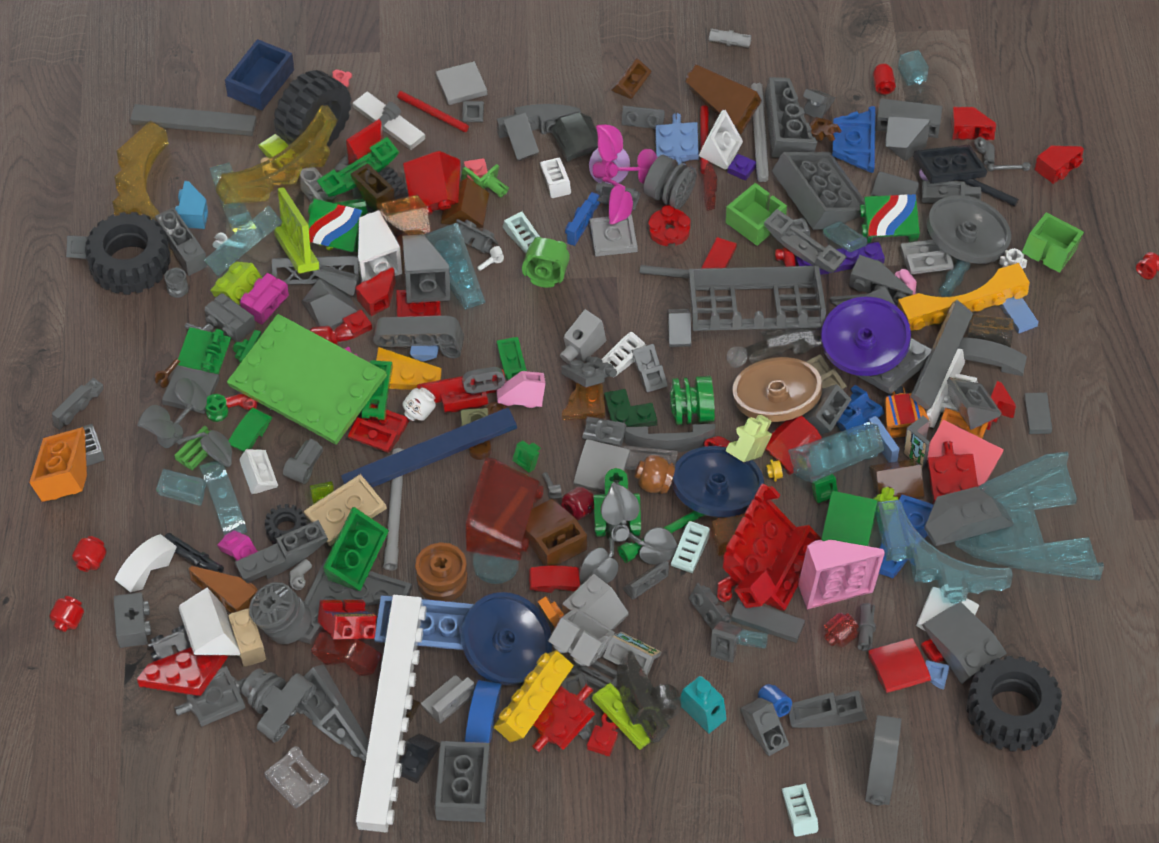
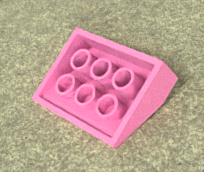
[798,540,885,609]

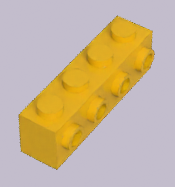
[493,650,574,742]

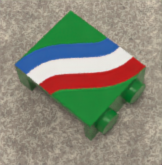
[859,194,920,244]
[307,199,368,252]

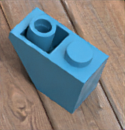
[175,181,208,229]

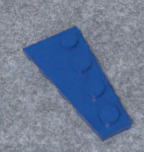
[879,494,933,578]

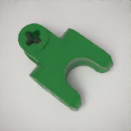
[594,468,641,537]

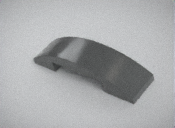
[764,209,846,273]
[956,338,1027,376]
[625,424,715,453]

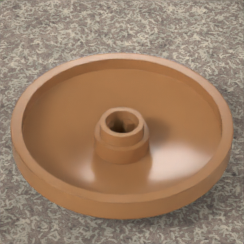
[733,357,822,422]

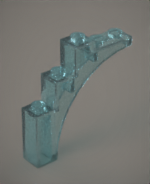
[876,500,1013,604]

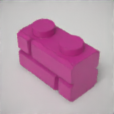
[240,273,289,325]

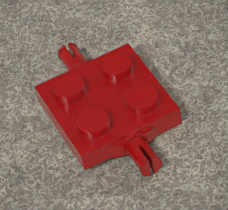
[927,441,978,503]
[532,684,595,752]

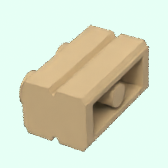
[228,608,266,666]

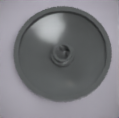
[927,196,1011,264]

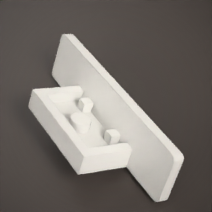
[926,349,978,428]

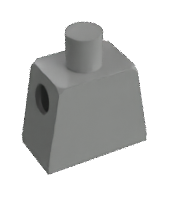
[560,309,607,364]

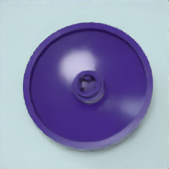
[822,297,911,376]

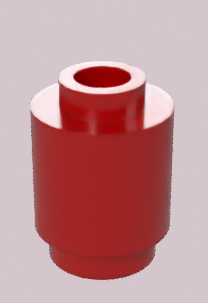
[873,64,896,95]

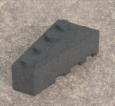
[765,77,817,157]

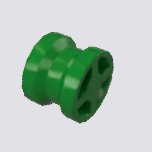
[205,394,228,422]

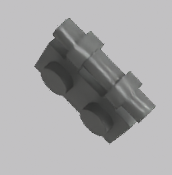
[561,356,617,387]

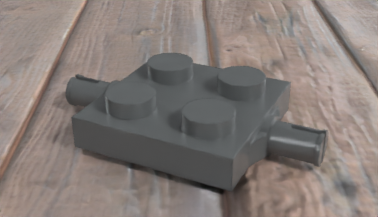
[174,666,248,727]

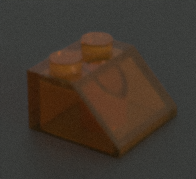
[376,195,431,235]

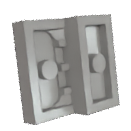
[900,240,954,274]
[574,439,630,493]

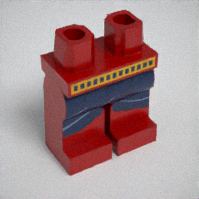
[318,600,377,639]

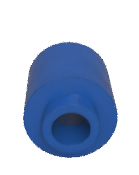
[758,684,792,718]

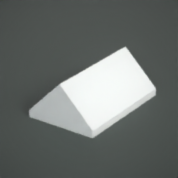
[178,588,240,655]

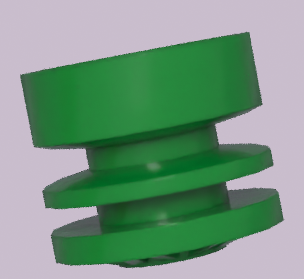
[670,375,715,425]

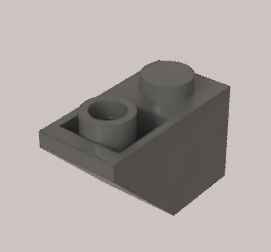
[740,698,789,756]

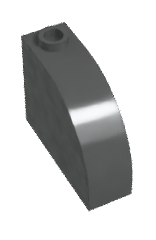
[865,715,902,806]

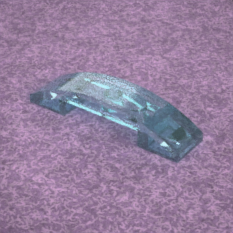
[209,162,256,237]
[204,206,282,276]
[199,460,247,536]

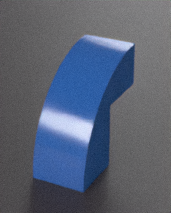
[465,680,502,743]

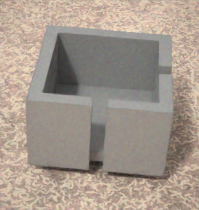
[549,607,615,667]

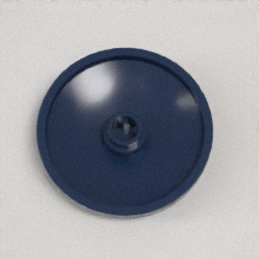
[672,446,764,517]
[461,592,552,686]

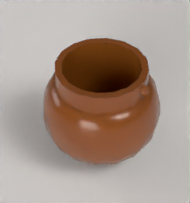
[634,455,675,494]

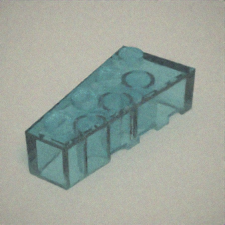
[424,223,486,310]
[788,422,885,483]

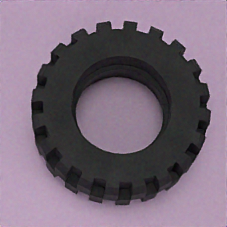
[274,70,352,154]
[85,212,171,294]
[967,656,1062,751]

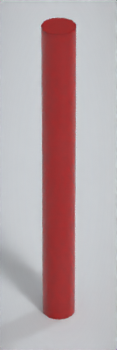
[397,91,469,132]
[700,105,709,174]

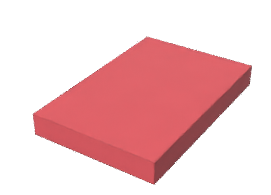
[927,420,1004,490]

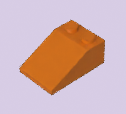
[29,427,87,502]

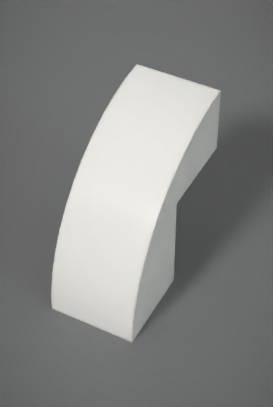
[115,534,177,592]

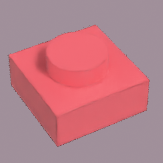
[464,158,488,182]

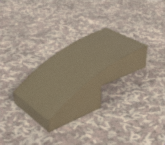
[807,354,847,390]

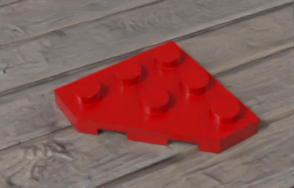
[137,647,229,696]

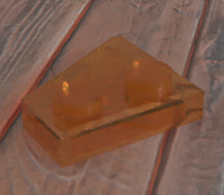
[562,383,605,420]

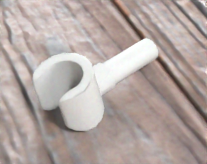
[212,233,244,249]
[477,246,504,271]

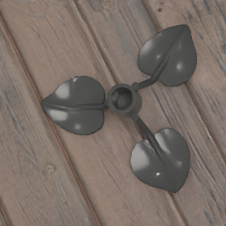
[137,378,232,468]
[579,483,678,584]

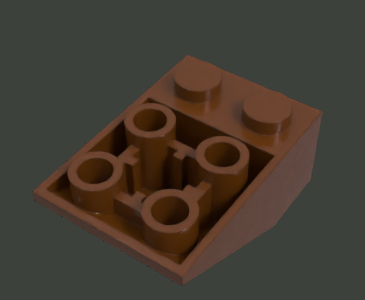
[513,499,587,566]

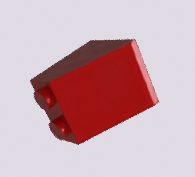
[403,151,461,216]

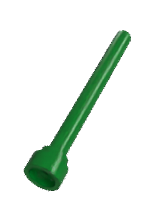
[618,510,705,563]

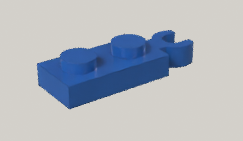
[565,192,600,246]

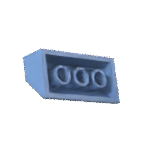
[375,596,474,650]

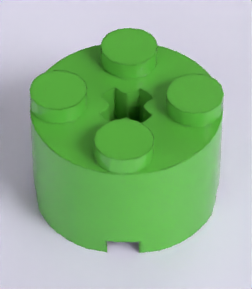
[522,237,570,288]

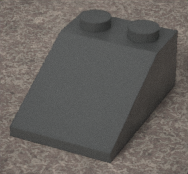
[922,601,1007,684]

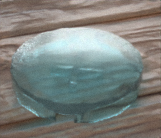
[473,541,519,584]

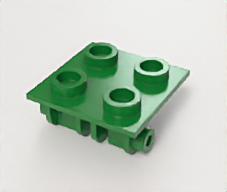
[178,327,231,374]

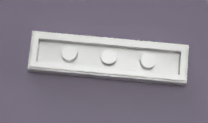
[353,92,425,150]

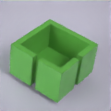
[726,183,787,246]
[1022,212,1084,273]

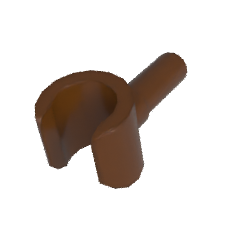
[155,359,180,388]

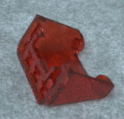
[466,457,544,561]

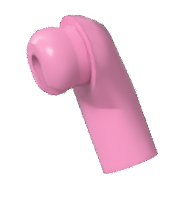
[895,269,917,295]

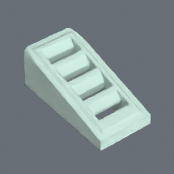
[502,211,540,254]
[671,521,710,573]
[782,784,818,837]

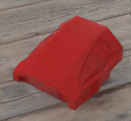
[765,415,824,475]

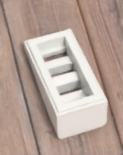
[540,158,571,198]
[602,332,646,378]

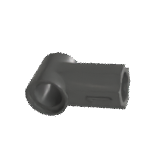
[283,439,323,484]

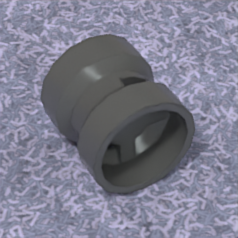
[164,268,189,298]

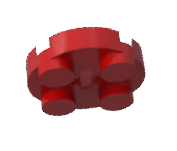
[648,205,691,246]

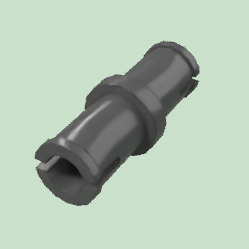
[857,603,876,651]

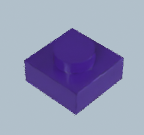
[727,154,756,181]

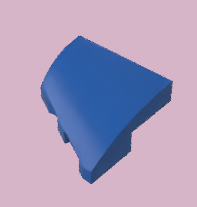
[836,385,884,438]

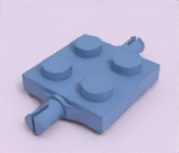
[656,113,699,165]

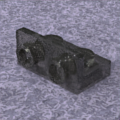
[967,315,1013,348]

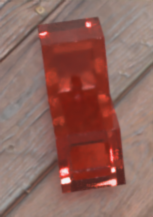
[311,632,382,676]

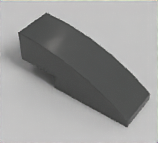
[789,690,867,728]

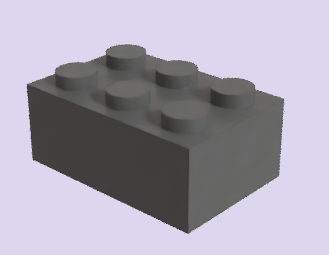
[435,741,490,822]

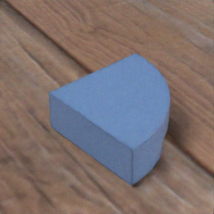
[926,660,949,689]

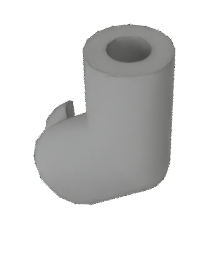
[289,559,312,590]

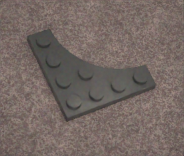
[298,558,412,645]

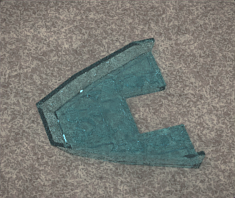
[955,451,1104,581]

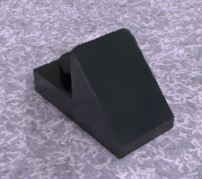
[400,733,440,784]

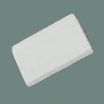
[240,449,278,494]

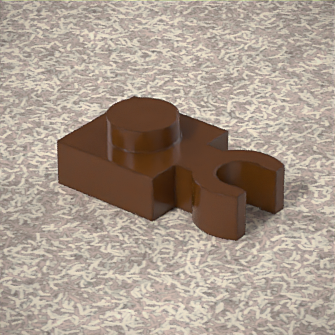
[810,117,842,141]

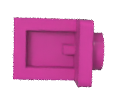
[217,530,258,561]

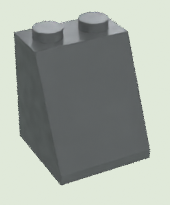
[402,234,450,303]

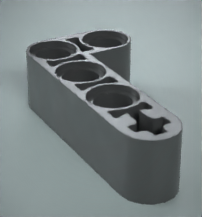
[373,316,464,359]

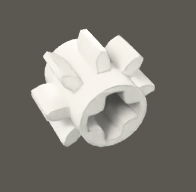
[999,248,1027,269]

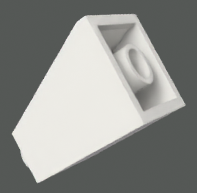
[358,210,402,282]

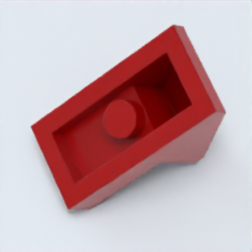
[987,381,1016,430]

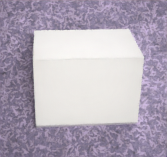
[699,110,743,169]

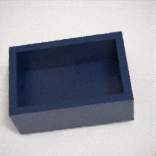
[225,39,295,111]

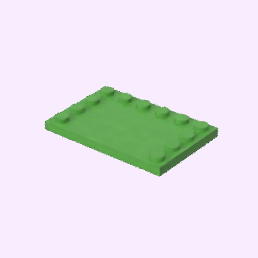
[227,314,387,445]

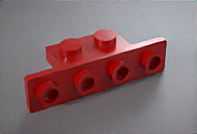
[416,369,506,412]

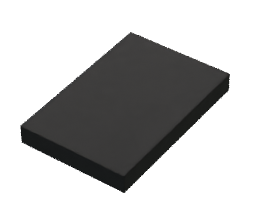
[913,144,988,184]

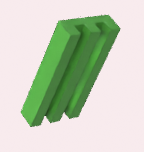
[174,426,210,470]

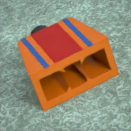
[884,386,929,438]

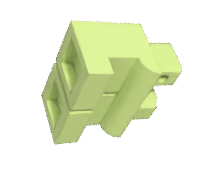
[726,415,772,462]

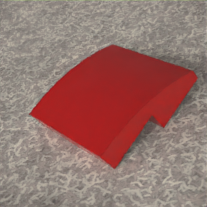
[348,404,409,453]
[868,638,931,693]

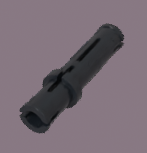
[164,533,224,573]

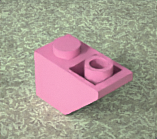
[496,371,545,408]

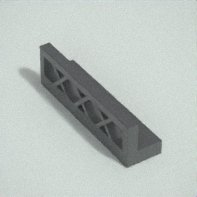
[272,255,359,284]

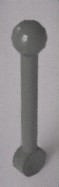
[987,162,1031,172]

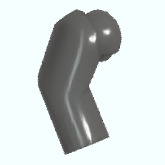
[974,137,995,166]

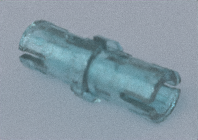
[939,259,970,297]

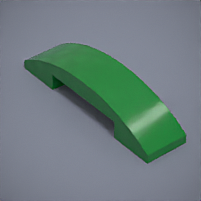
[316,137,399,197]

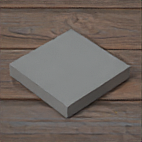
[436,61,487,105]
[589,214,638,256]

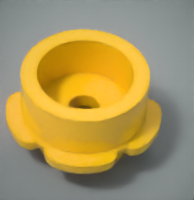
[766,460,783,482]

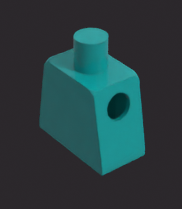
[678,676,727,734]

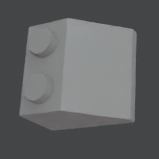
[562,574,629,631]

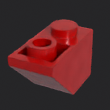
[951,107,996,140]
[1035,146,1084,184]
[356,267,396,317]

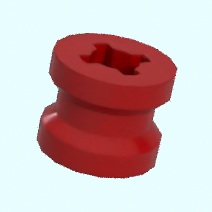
[1136,252,1159,280]

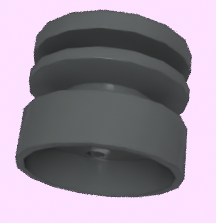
[643,154,697,209]
[249,582,312,644]

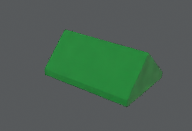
[323,507,389,591]

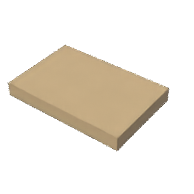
[304,474,387,546]

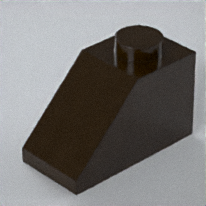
[351,163,395,213]

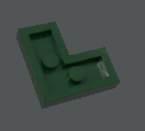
[604,389,657,427]

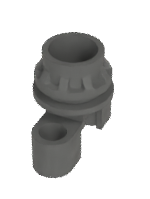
[241,668,316,742]

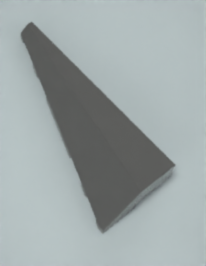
[295,665,369,762]

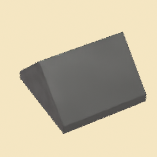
[947,377,1002,430]

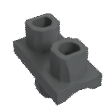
[582,417,627,446]

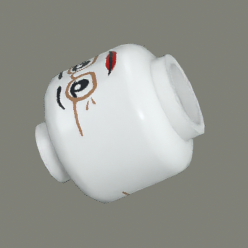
[402,387,436,421]

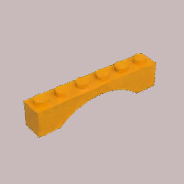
[898,263,1030,331]

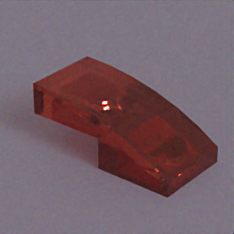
[703,162,717,211]

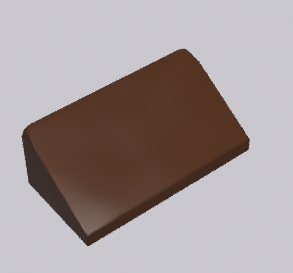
[611,58,652,99]

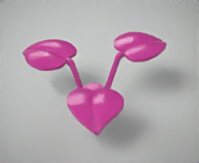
[592,125,657,224]

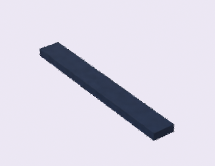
[341,407,517,488]

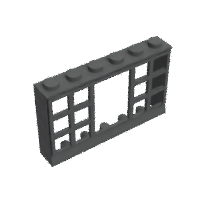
[689,266,826,331]

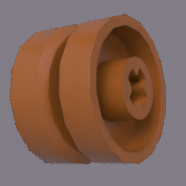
[415,542,468,602]

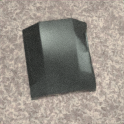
[552,112,598,161]

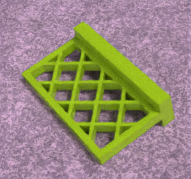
[274,187,319,274]

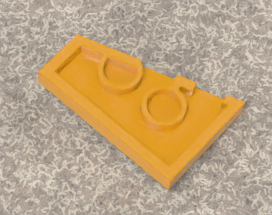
[376,347,442,390]

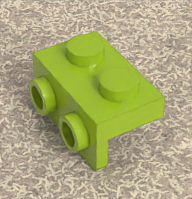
[210,262,262,305]

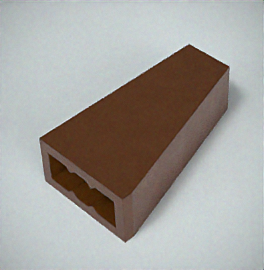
[685,65,762,135]

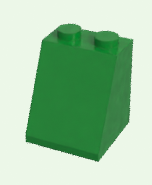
[822,491,878,547]

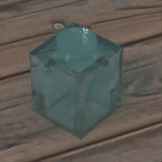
[898,50,929,86]

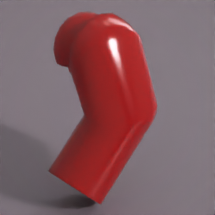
[225,393,258,411]

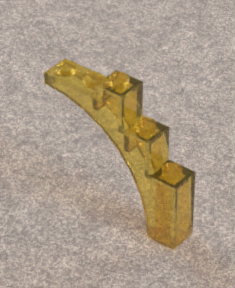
[215,106,337,204]
[112,121,169,220]

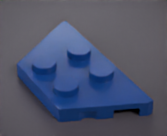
[832,106,875,173]

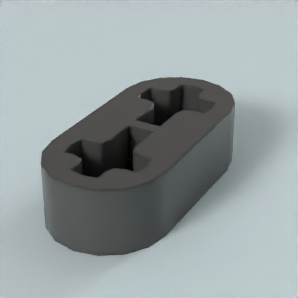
[462,367,505,393]

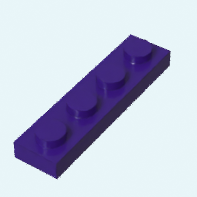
[796,242,885,275]

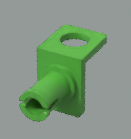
[461,164,509,198]

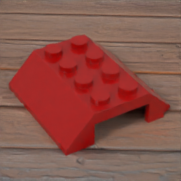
[723,484,822,611]

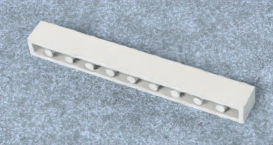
[356,595,427,832]

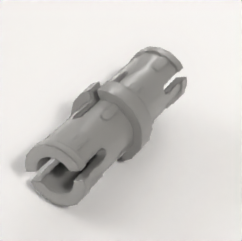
[709,28,751,48]

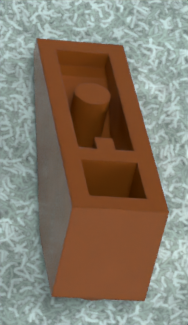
[189,566,258,614]

